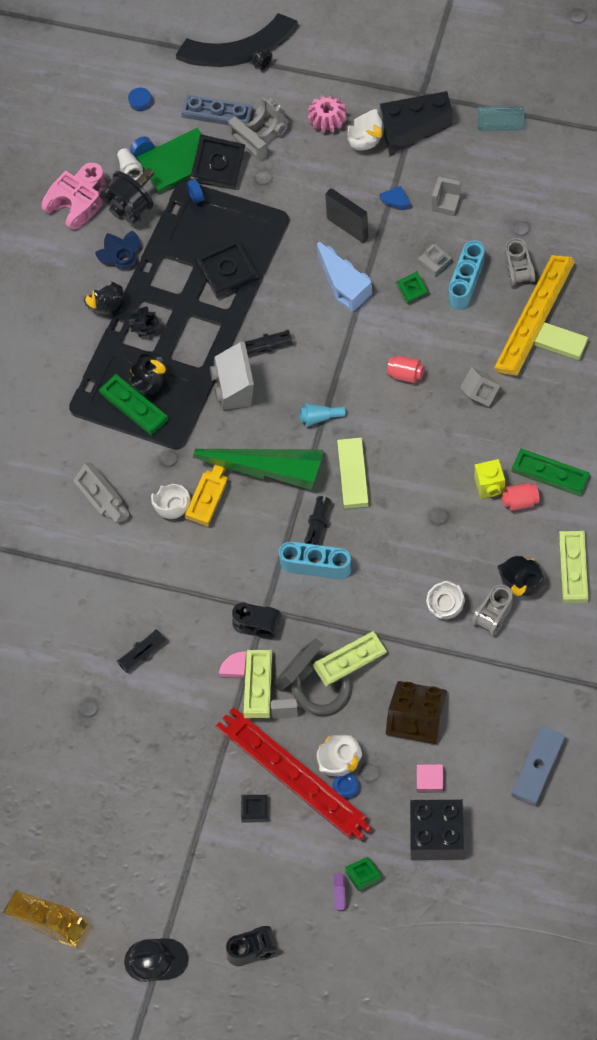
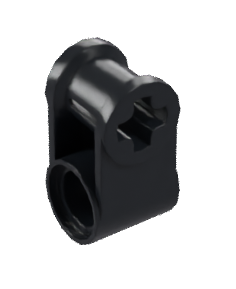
[232,602,282,640]
[226,926,279,966]

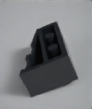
[380,91,452,157]

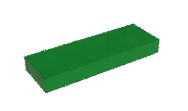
[99,374,168,436]
[512,448,590,497]

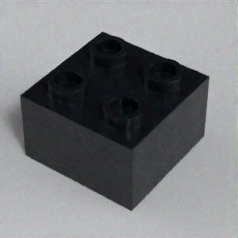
[410,799,464,860]

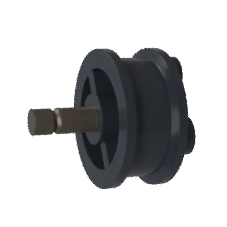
[98,168,154,225]

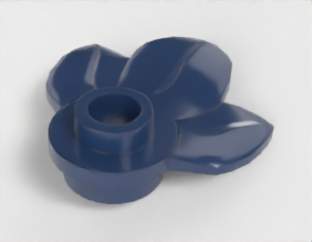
[95,231,140,269]

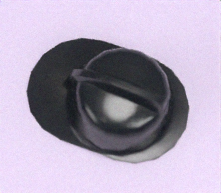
[124,938,188,982]

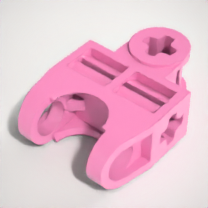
[41,163,106,230]

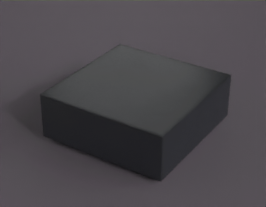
[241,795,268,823]

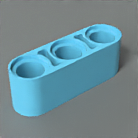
[449,240,485,310]
[279,542,351,579]

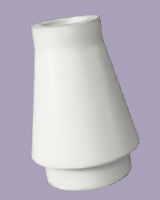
[117,148,143,181]

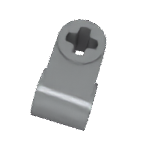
[505,238,535,286]
[471,585,513,636]

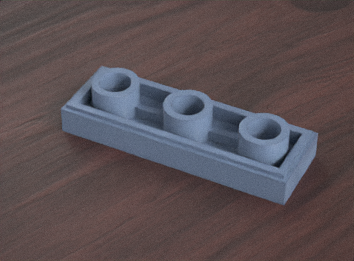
[181,94,254,125]
[512,726,565,806]

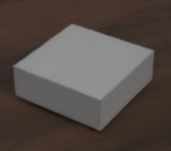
[271,698,298,719]

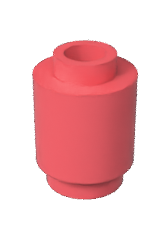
[387,355,424,383]
[502,482,540,511]

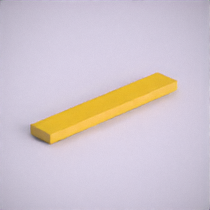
[494,255,575,376]

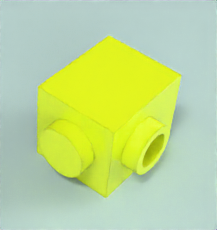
[474,459,505,499]

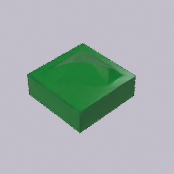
[395,271,428,303]
[345,856,381,891]

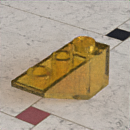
[3,890,88,947]

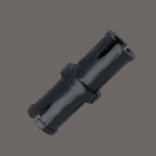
[243,329,293,356]
[304,496,332,545]
[117,629,166,673]

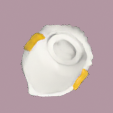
[347,109,384,151]
[316,735,362,776]

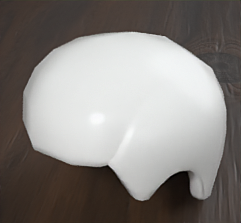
[151,484,191,519]
[426,581,465,620]

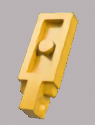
[185,465,228,527]

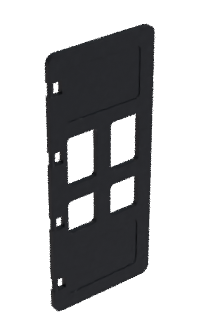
[69,181,288,450]

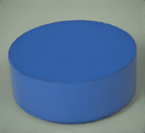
[128,88,152,111]
[130,137,154,159]
[186,179,204,204]
[332,773,359,800]

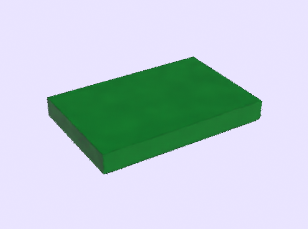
[137,127,202,194]

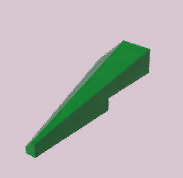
[193,449,323,490]

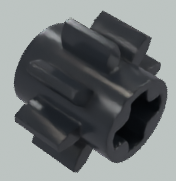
[128,306,159,337]

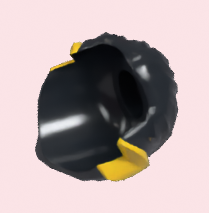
[83,282,123,316]
[130,351,167,395]
[497,556,546,596]

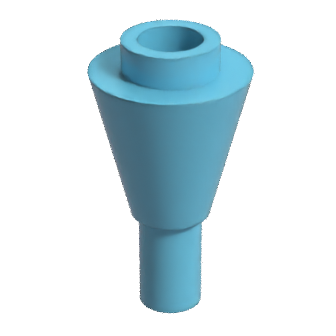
[299,403,345,427]

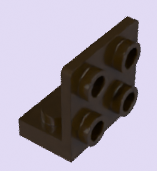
[385,681,447,744]

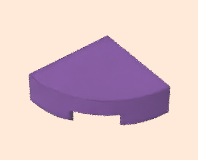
[334,873,346,910]

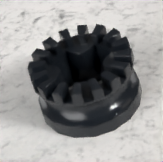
[251,47,273,71]

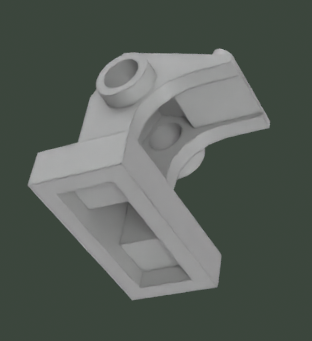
[228,97,289,162]

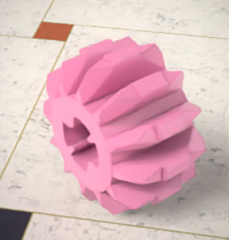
[308,94,347,134]

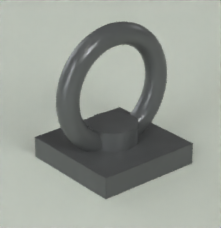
[272,638,351,715]

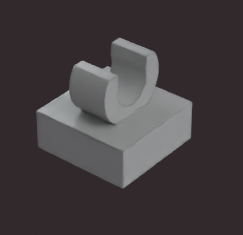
[418,244,452,277]

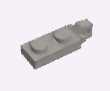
[73,463,130,523]

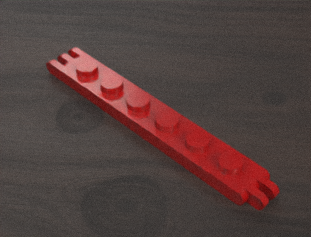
[215,708,372,841]

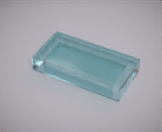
[478,106,524,131]

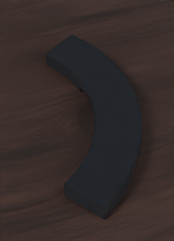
[176,13,298,67]

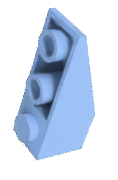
[317,242,372,312]

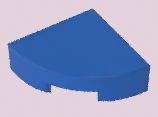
[380,186,410,210]

